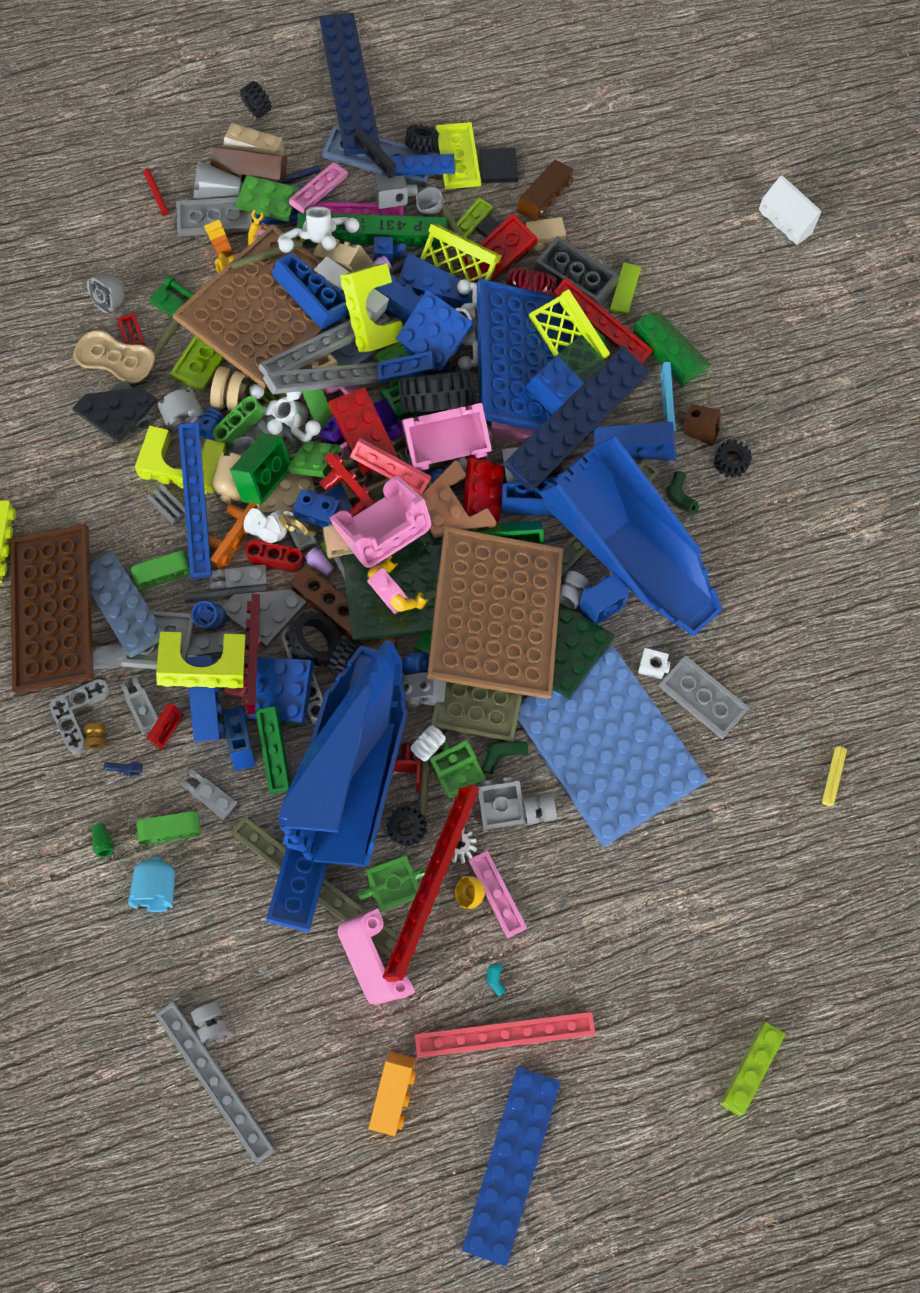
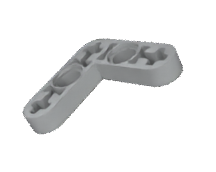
[50,679,110,754]

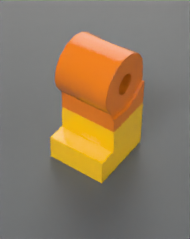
[204,219,234,257]

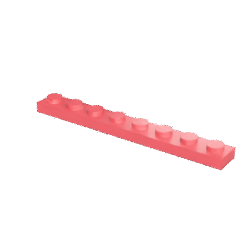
[415,1012,596,1058]

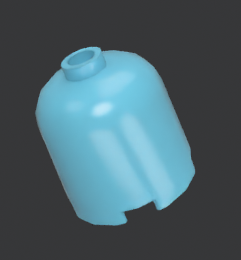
[128,857,175,912]

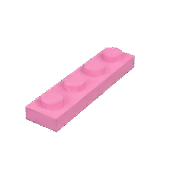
[289,162,348,214]
[468,850,527,939]

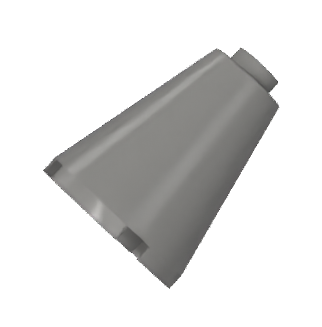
[193,161,244,199]

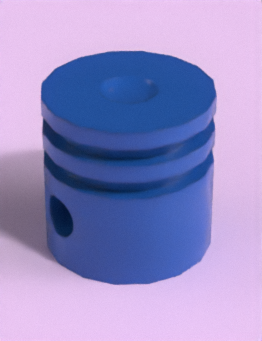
[198,408,225,441]

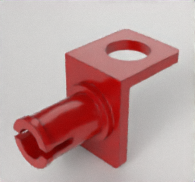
[393,743,421,791]

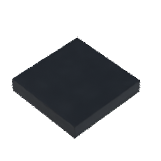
[479,148,518,183]

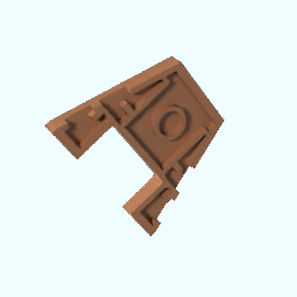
[421,460,497,538]

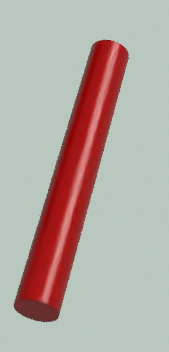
[143,168,169,216]

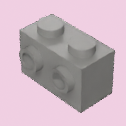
[403,672,446,708]

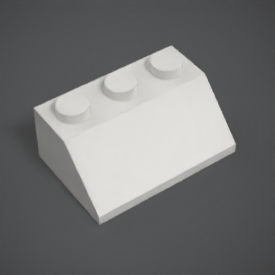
[759,176,821,245]

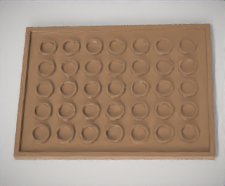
[173,224,330,389]
[426,527,563,699]

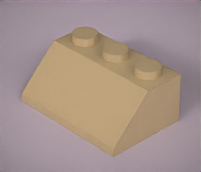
[223,123,284,179]

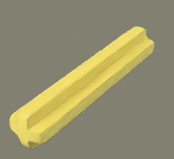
[822,746,847,806]

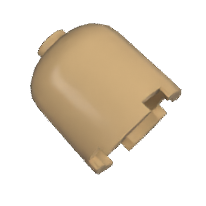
[211,452,241,503]

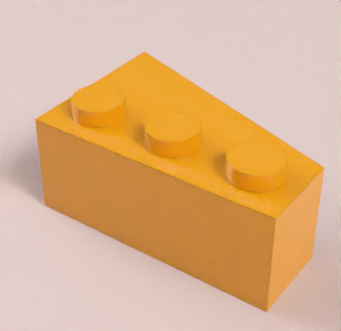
[368,1051,417,1136]

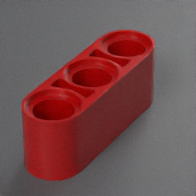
[245,540,304,572]

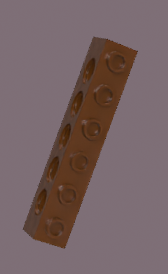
[290,565,397,650]

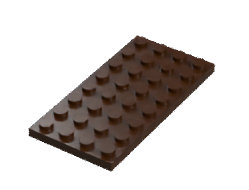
[10,524,94,694]

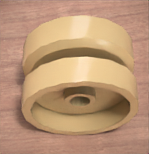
[210,366,249,412]

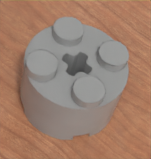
[158,389,203,433]

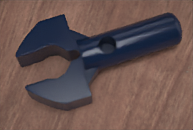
[103,762,143,776]

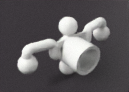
[278,207,359,253]
[456,279,478,371]
[249,384,321,442]

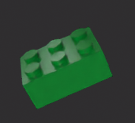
[230,434,291,505]

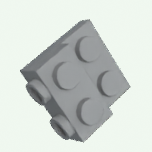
[476,776,526,830]

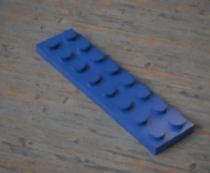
[462,1067,561,1267]

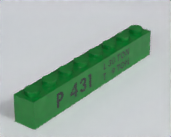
[297,213,447,248]

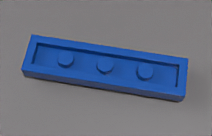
[382,154,455,176]

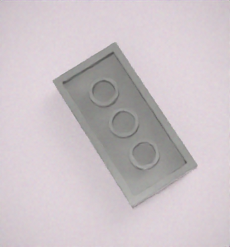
[176,197,252,237]
[658,655,749,740]

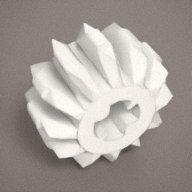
[411,726,446,762]
[452,828,477,864]

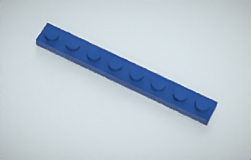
[178,422,212,579]

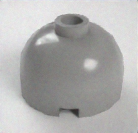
[87,273,124,313]

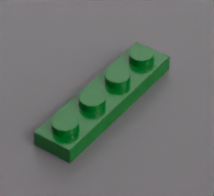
[255,706,291,794]

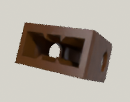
[675,404,721,445]

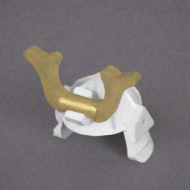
[244,508,316,543]

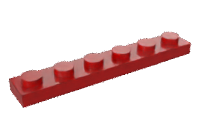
[553,278,653,364]

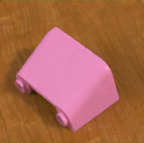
[401,403,492,470]
[330,475,431,568]
[338,907,415,1005]

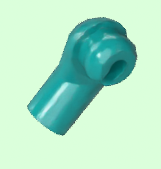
[486,962,507,997]

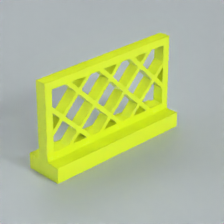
[420,224,502,283]
[528,289,610,375]

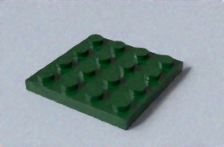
[552,603,615,700]

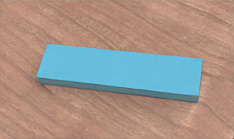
[660,362,676,431]

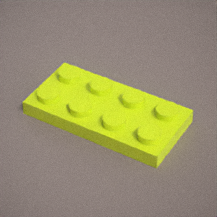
[436,122,481,189]

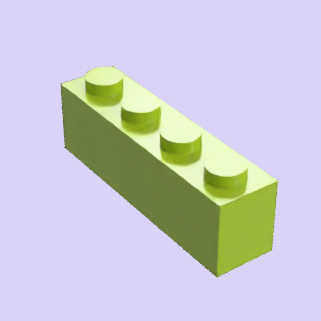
[719,1022,786,1116]

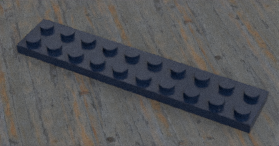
[319,13,381,156]
[503,346,650,492]

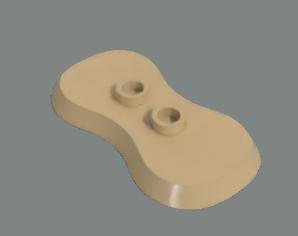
[73,330,155,383]

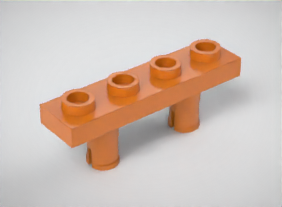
[209,503,258,570]

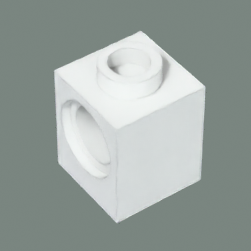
[638,648,671,680]

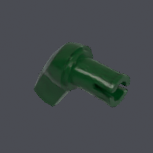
[666,471,699,514]
[481,740,528,775]

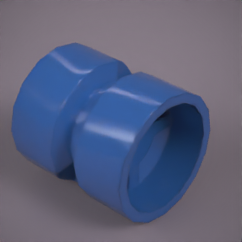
[191,601,227,630]

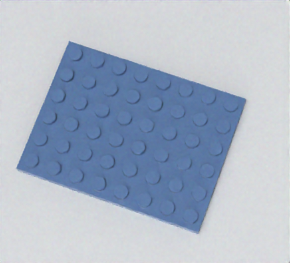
[517,646,708,848]

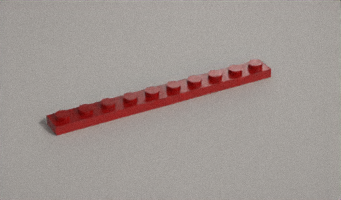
[382,784,479,982]

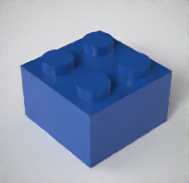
[525,355,584,415]
[578,574,630,624]

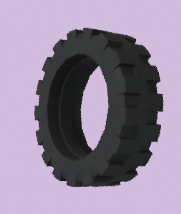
[287,611,343,667]

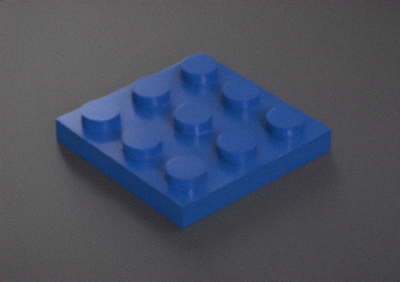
[396,290,474,372]
[245,657,314,724]

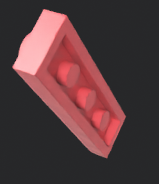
[350,438,431,495]

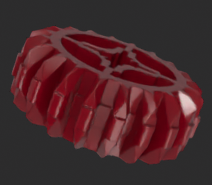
[506,268,557,295]

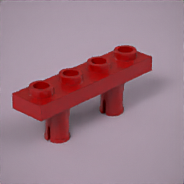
[319,452,378,517]

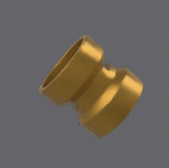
[84,723,106,749]

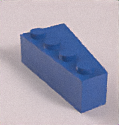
[398,252,473,309]
[272,253,349,330]
[374,274,423,323]
[594,422,677,461]
[501,474,560,516]
[186,655,225,742]

